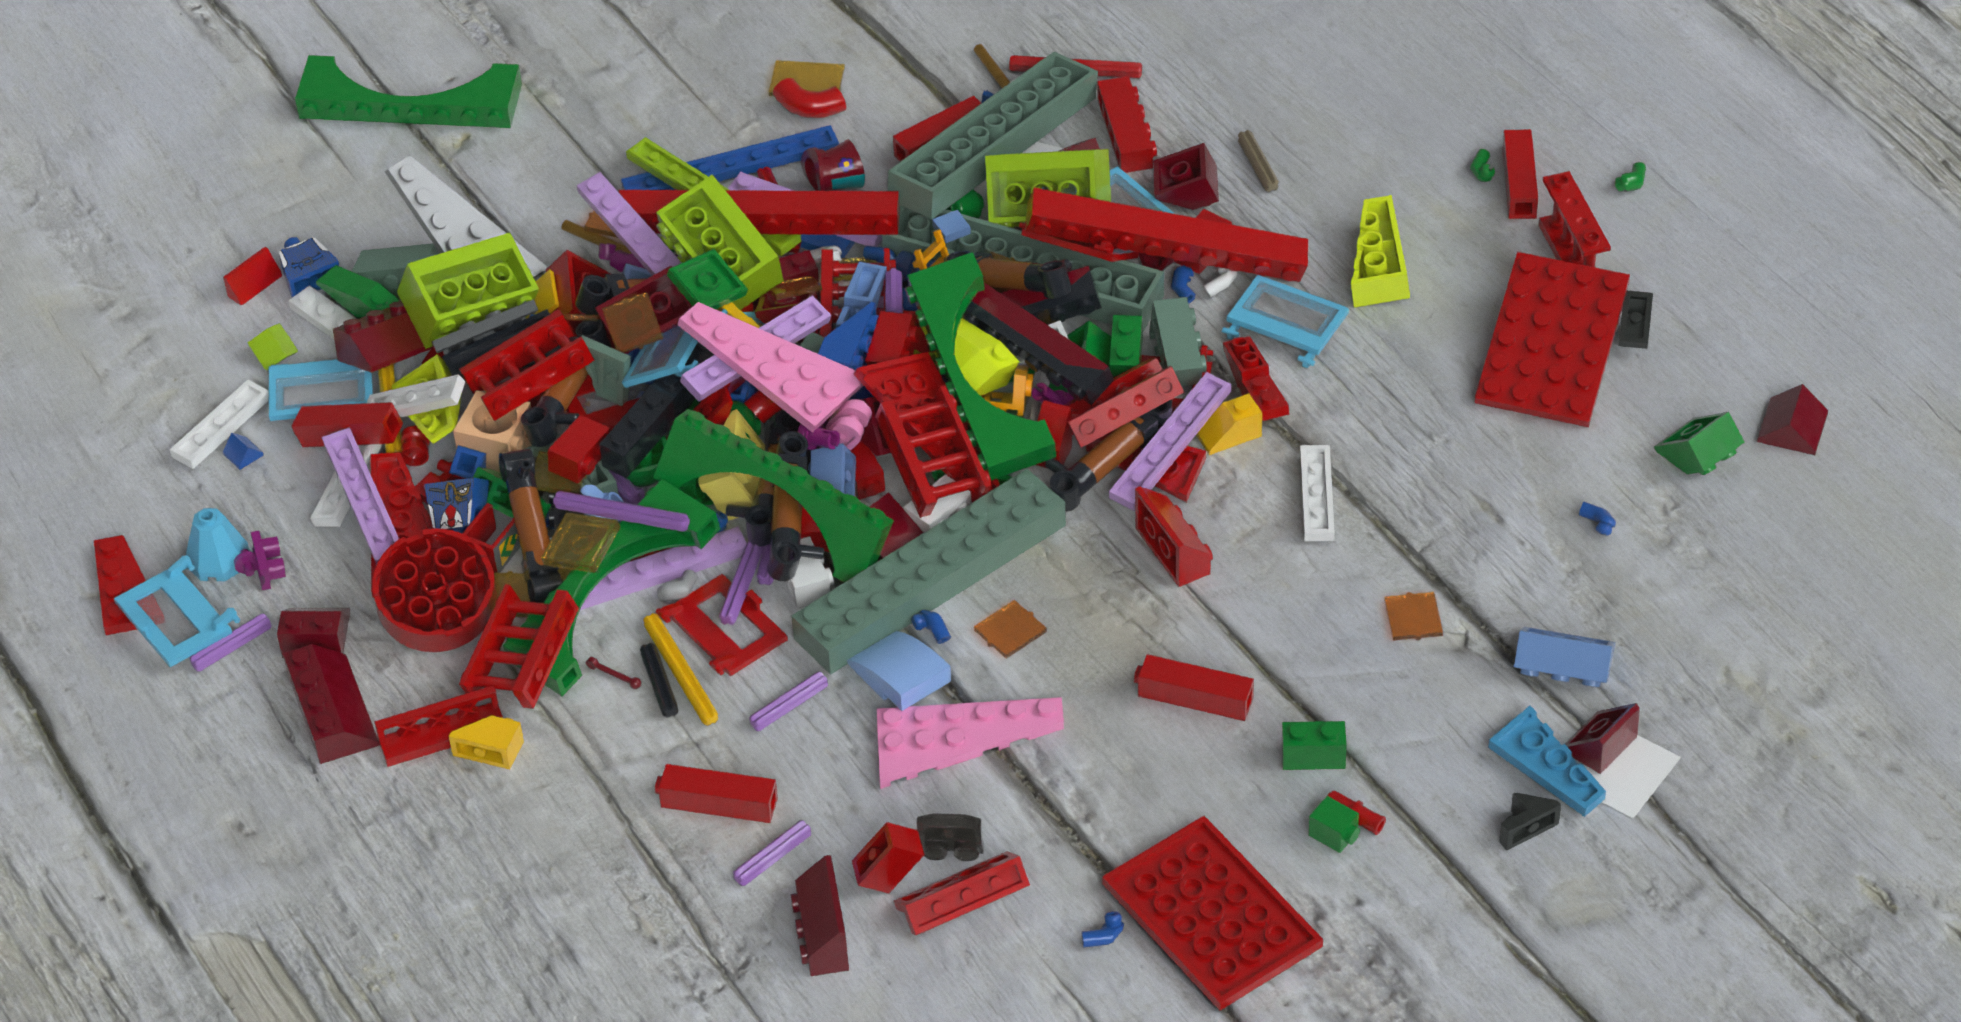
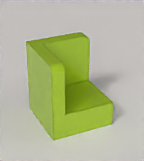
[247,323,298,370]

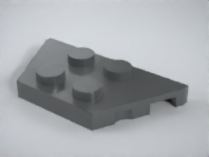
[432,299,538,355]

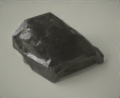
[916,813,984,861]

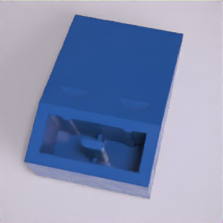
[818,302,879,401]

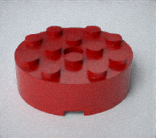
[372,528,497,652]

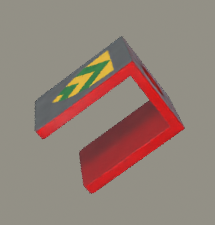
[462,503,521,575]

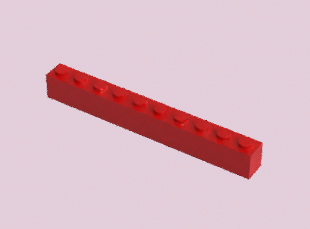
[1025,188,1308,282]
[618,190,900,235]

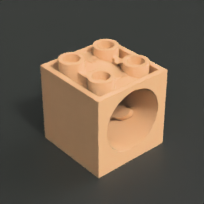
[453,390,532,473]

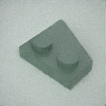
[581,335,630,406]

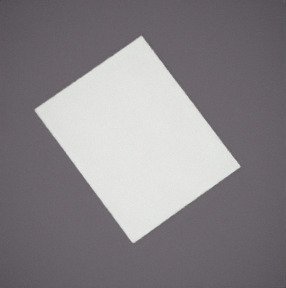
[1583,735,1681,819]

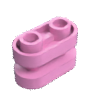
[819,399,872,450]

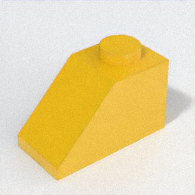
[1196,393,1262,455]
[449,716,524,770]

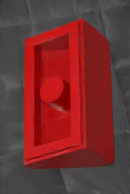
[223,247,282,305]

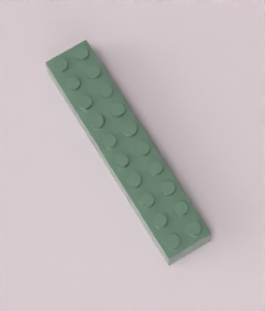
[887,52,1098,220]
[882,205,1164,332]
[791,469,1066,675]

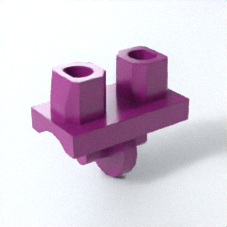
[234,530,286,590]

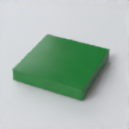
[667,249,748,309]

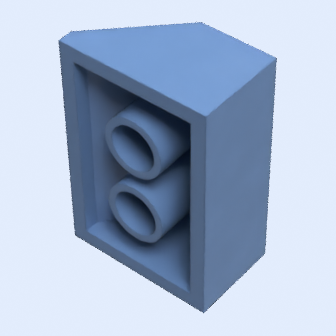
[1514,627,1616,687]

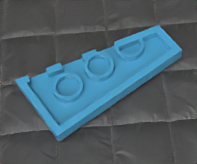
[1488,705,1606,817]

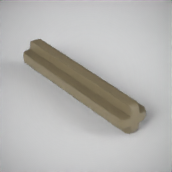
[1238,130,1279,192]

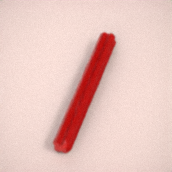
[1009,55,1142,79]

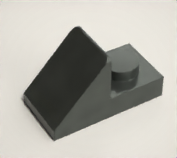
[1618,290,1653,349]
[1499,793,1561,851]

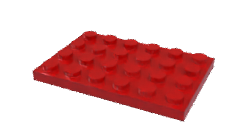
[1475,252,1630,428]
[1102,816,1323,1011]

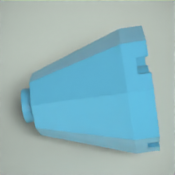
[185,508,250,582]

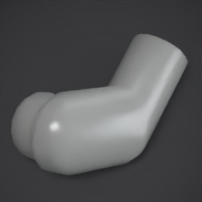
[657,570,698,602]

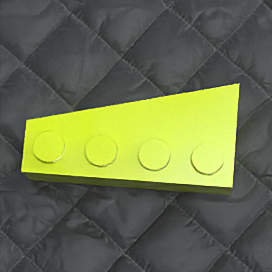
[1351,195,1410,308]

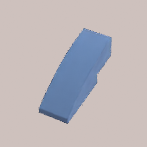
[836,262,887,328]

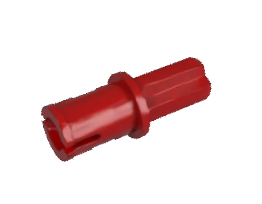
[1327,791,1386,835]

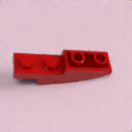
[1223,336,1289,421]

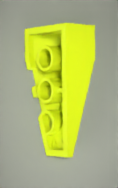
[921,318,1019,396]
[392,354,462,444]

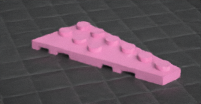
[678,302,864,433]
[877,697,1064,789]

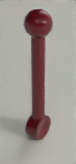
[586,657,642,689]

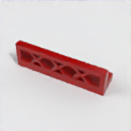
[374,685,503,767]
[894,851,1030,935]

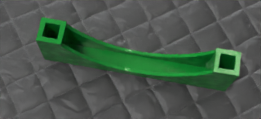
[295,55,522,128]
[905,252,1056,480]
[653,409,894,582]
[503,479,721,697]

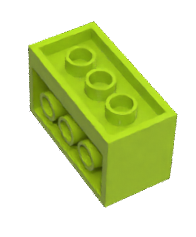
[985,149,1111,228]
[656,175,784,310]
[397,232,539,349]

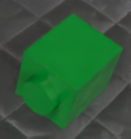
[1308,796,1360,853]

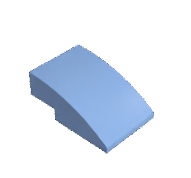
[847,631,951,711]

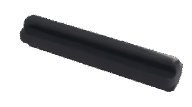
[640,643,678,718]

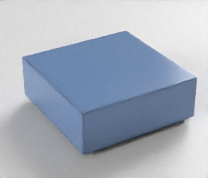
[932,210,971,243]

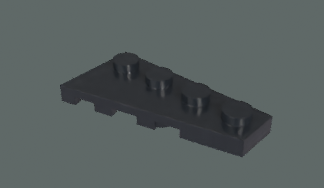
[442,309,561,380]

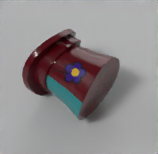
[801,139,865,191]

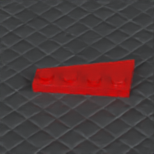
[1086,430,1207,503]
[94,535,166,635]

